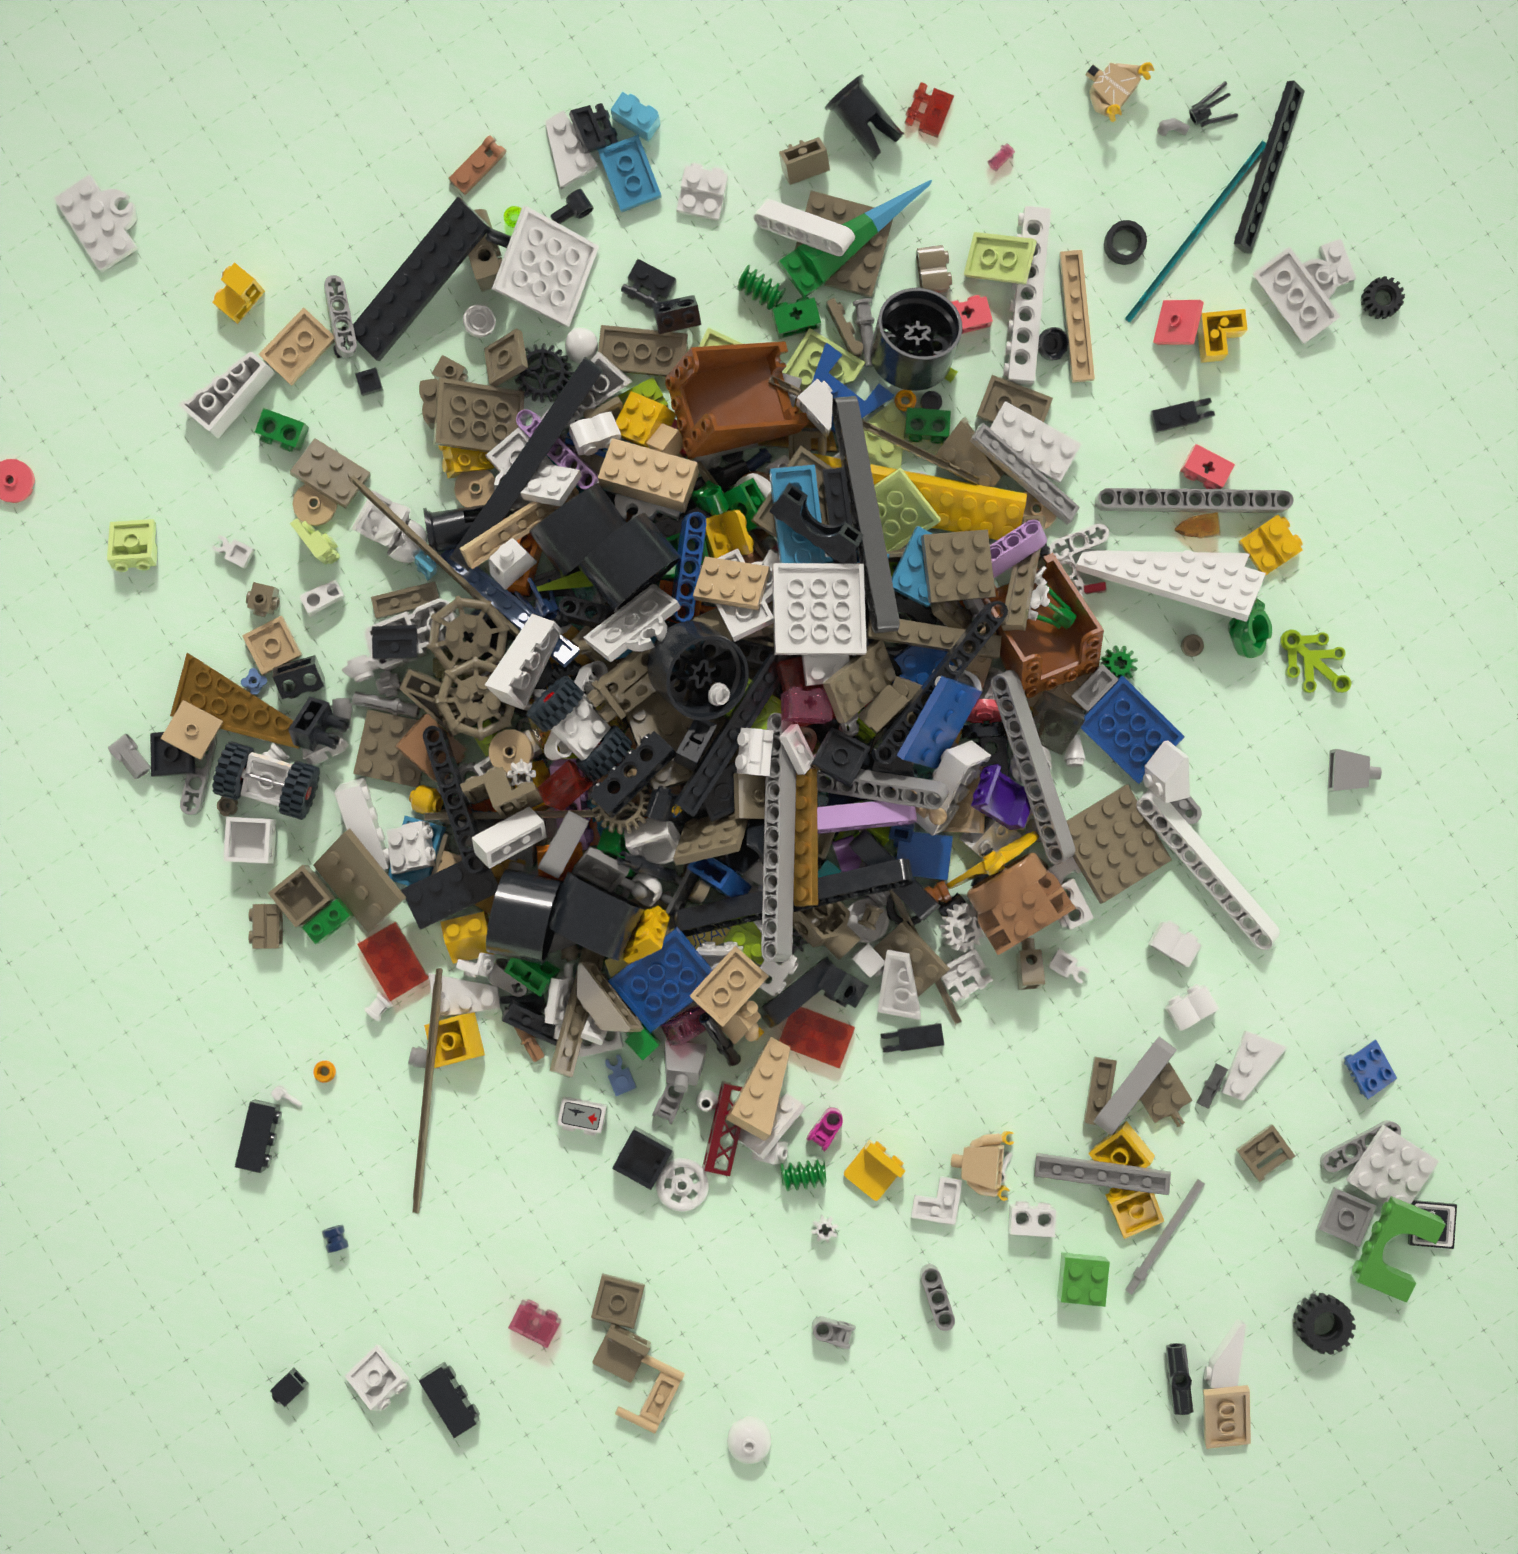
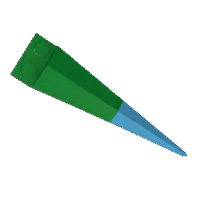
[778,180,932,298]

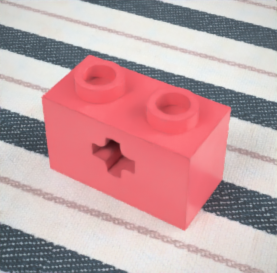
[951,295,993,334]
[1180,444,1235,489]

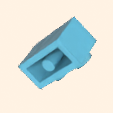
[611,91,660,142]

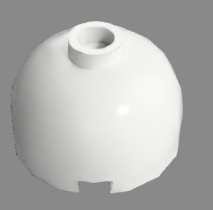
[387,518,427,563]
[727,1416,772,1464]

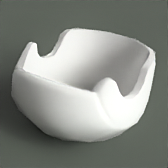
[463,304,496,338]
[565,328,598,364]
[630,873,662,907]

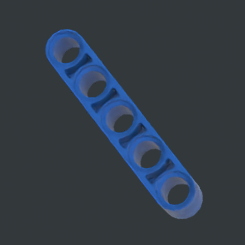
[670,512,706,622]

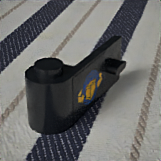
[645,785,690,822]

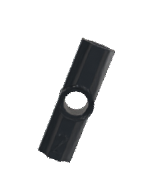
[689,459,750,502]
[1166,1343,1194,1415]

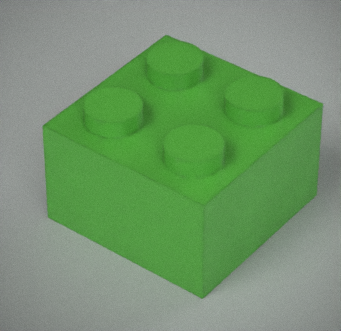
[1057,1252,1110,1307]

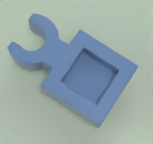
[605,1054,637,1096]

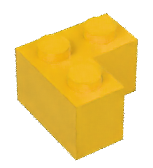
[212,262,265,324]
[1197,309,1248,363]

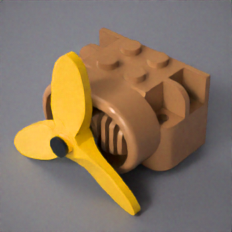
[946,831,1076,955]

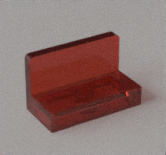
[538,760,593,811]

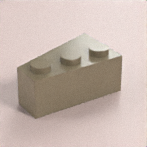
[399,667,458,730]

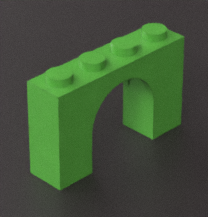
[1352,1196,1446,1303]

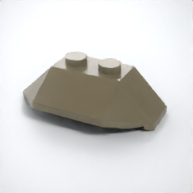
[577,962,644,1032]

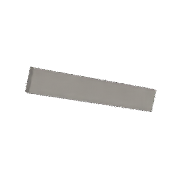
[970,423,1080,525]
[1034,1153,1171,1195]

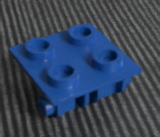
[1343,1039,1397,1100]

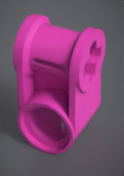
[806,1107,843,1152]

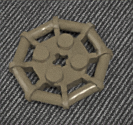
[427,596,510,676]
[435,657,515,741]

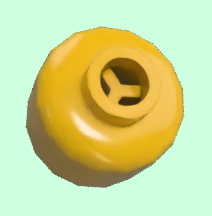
[409,785,444,815]

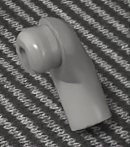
[1157,118,1190,136]

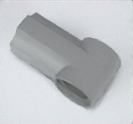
[108,733,151,779]

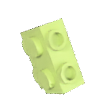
[290,518,340,565]
[107,519,157,572]

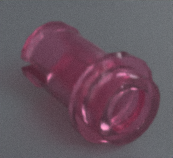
[987,143,1015,172]

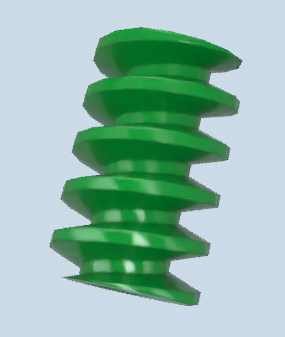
[737,264,786,310]
[780,1159,827,1192]

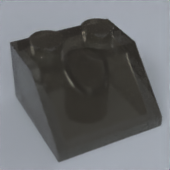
[1031,690,1085,755]

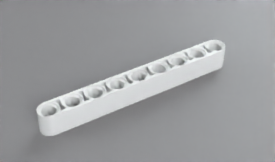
[1136,789,1280,950]

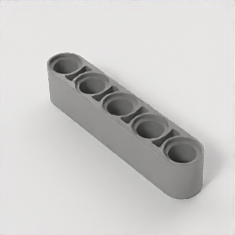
[1093,1036,1177,1136]

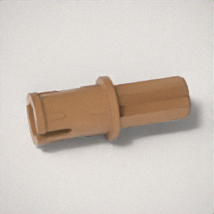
[514,1027,544,1062]

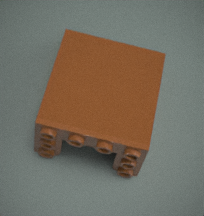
[665,341,809,459]
[981,553,1104,698]

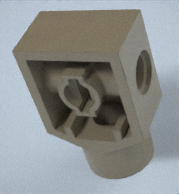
[468,209,502,292]
[793,902,861,960]

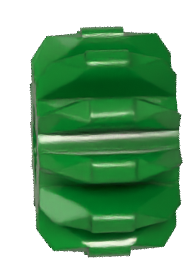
[1100,645,1138,679]

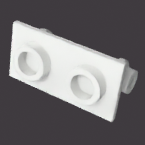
[302,731,349,766]

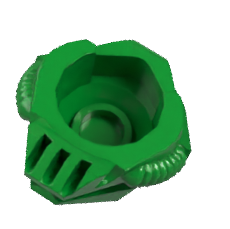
[1228,598,1272,658]

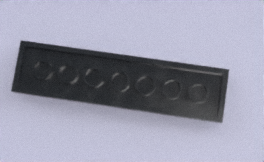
[353,197,491,361]

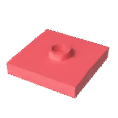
[1153,300,1204,345]

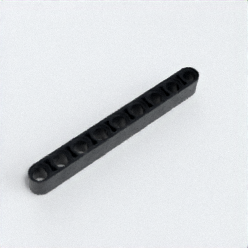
[871,601,1008,764]

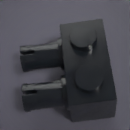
[288,696,350,751]

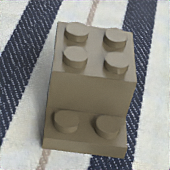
[460,767,545,819]

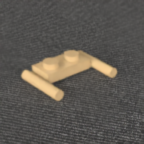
[615,1355,685,1434]

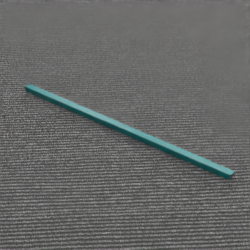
[1125,140,1266,322]

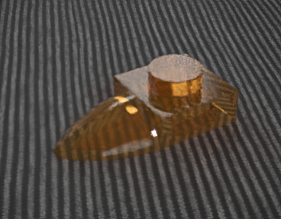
[1175,512,1221,539]

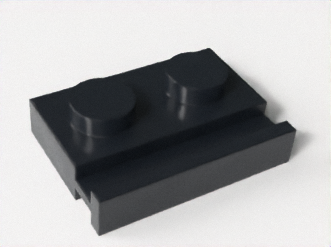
[372,625,419,660]

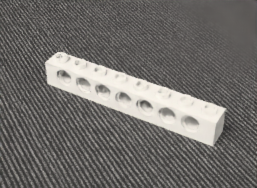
[1003,206,1051,386]

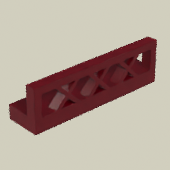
[702,1081,742,1176]

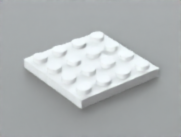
[492,206,599,327]
[772,563,867,655]

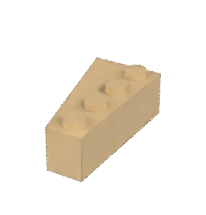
[726,1037,790,1141]

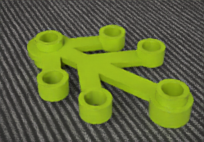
[1280,629,1352,693]

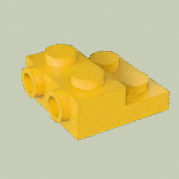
[1238,514,1303,576]
[623,906,670,964]
[1105,1188,1165,1239]

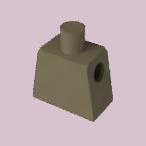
[1016,938,1045,990]

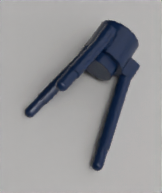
[514,578,559,621]

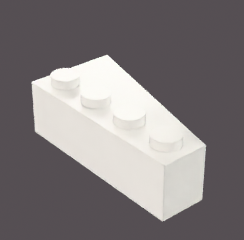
[334,777,390,870]

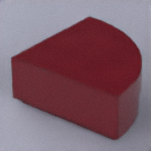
[1083,582,1107,594]

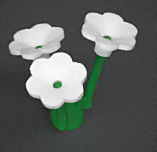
[1027,566,1077,629]

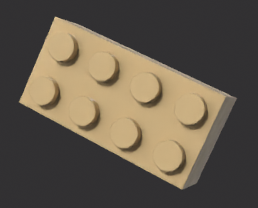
[598,438,699,513]

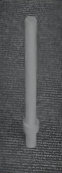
[1125,1179,1205,1295]

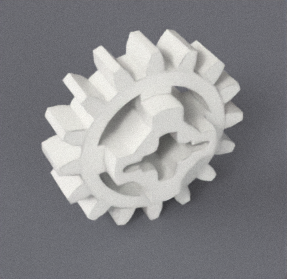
[940,903,985,952]

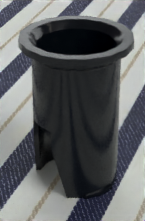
[824,74,905,161]
[423,505,485,553]
[725,819,765,875]

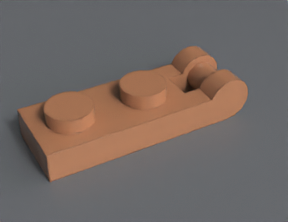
[448,135,507,195]

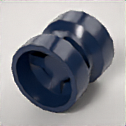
[321,1224,349,1253]

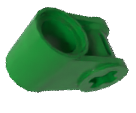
[691,480,729,515]

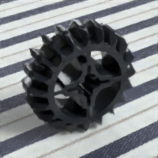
[514,343,573,403]

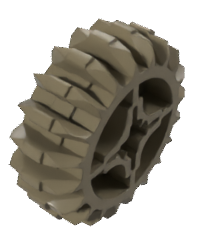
[592,775,651,834]

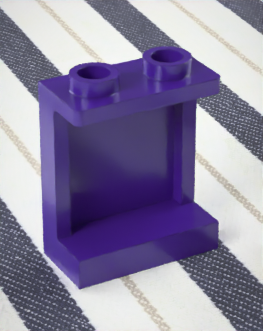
[971,764,1031,830]

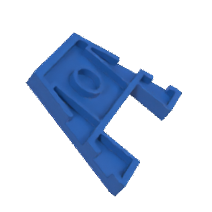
[811,343,894,434]

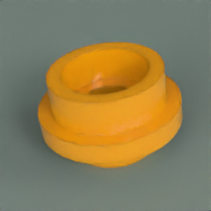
[894,389,916,412]
[313,1060,336,1083]

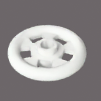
[656,1158,709,1212]

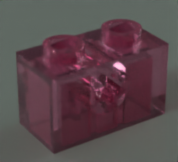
[781,687,832,724]
[661,1005,706,1046]
[508,1299,562,1348]

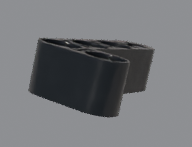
[758,956,834,1029]

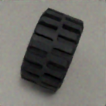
[1293,1293,1356,1355]

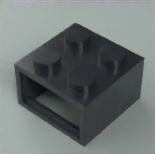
[612,1126,674,1190]

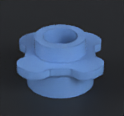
[241,668,268,695]

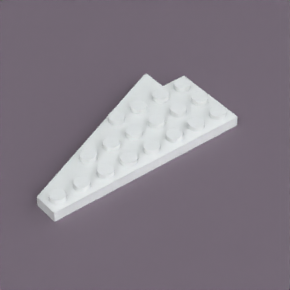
[1076,550,1266,622]

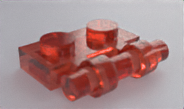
[904,82,954,138]

